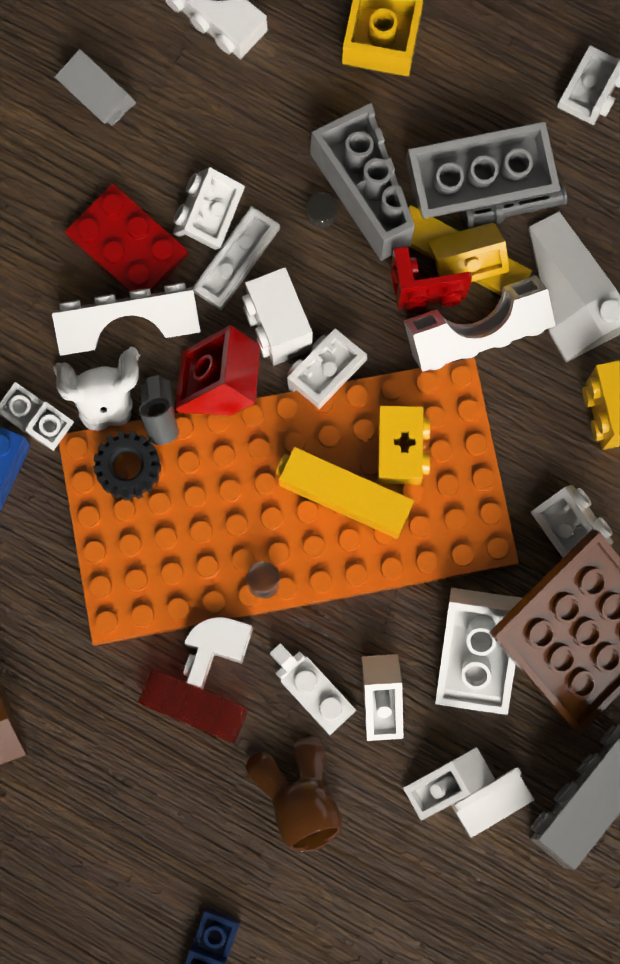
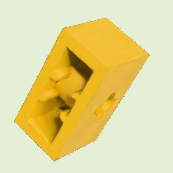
[378,406,430,485]

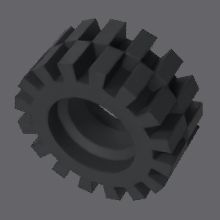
[93,431,161,500]

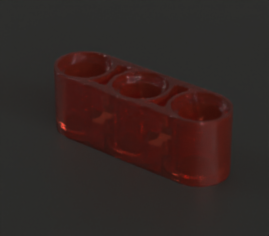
[137,669,249,744]

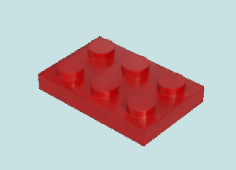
[65,184,189,293]

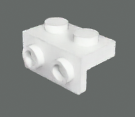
[558,46,620,125]

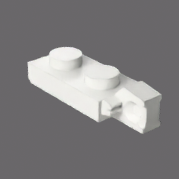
[270,643,357,736]

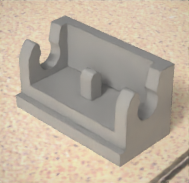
[55,49,136,126]

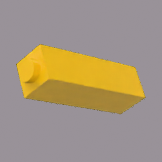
[276,447,414,539]

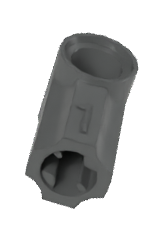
[139,375,179,445]

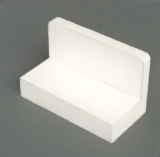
[451,767,534,838]

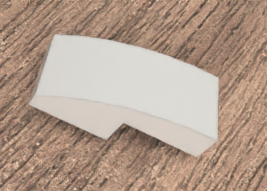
[0,382,74,451]

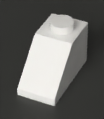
[362,654,403,741]
[403,747,495,821]

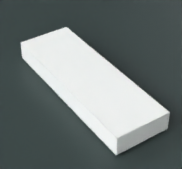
[193,206,280,311]

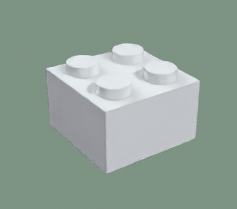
[242,267,312,366]

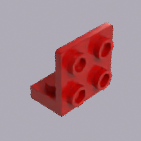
[390,246,472,313]

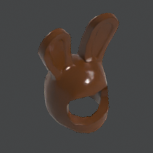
[245,735,342,852]

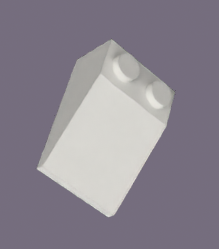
[435,588,523,715]

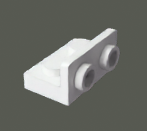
[173,167,245,250]
[287,329,367,409]
[531,485,614,558]

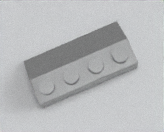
[405,122,561,219]

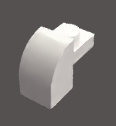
[183,617,253,690]

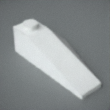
[528,212,620,362]

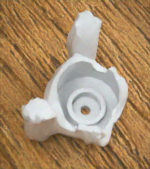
[53,347,140,431]

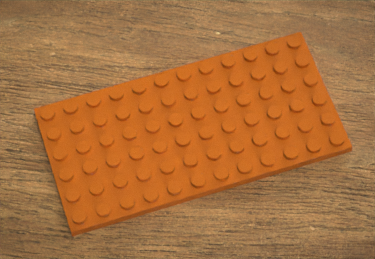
[57,358,519,646]

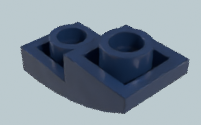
[185,907,241,964]

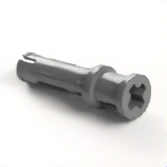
[460,183,568,230]

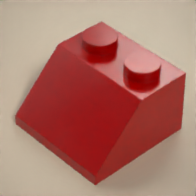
[175,325,260,416]

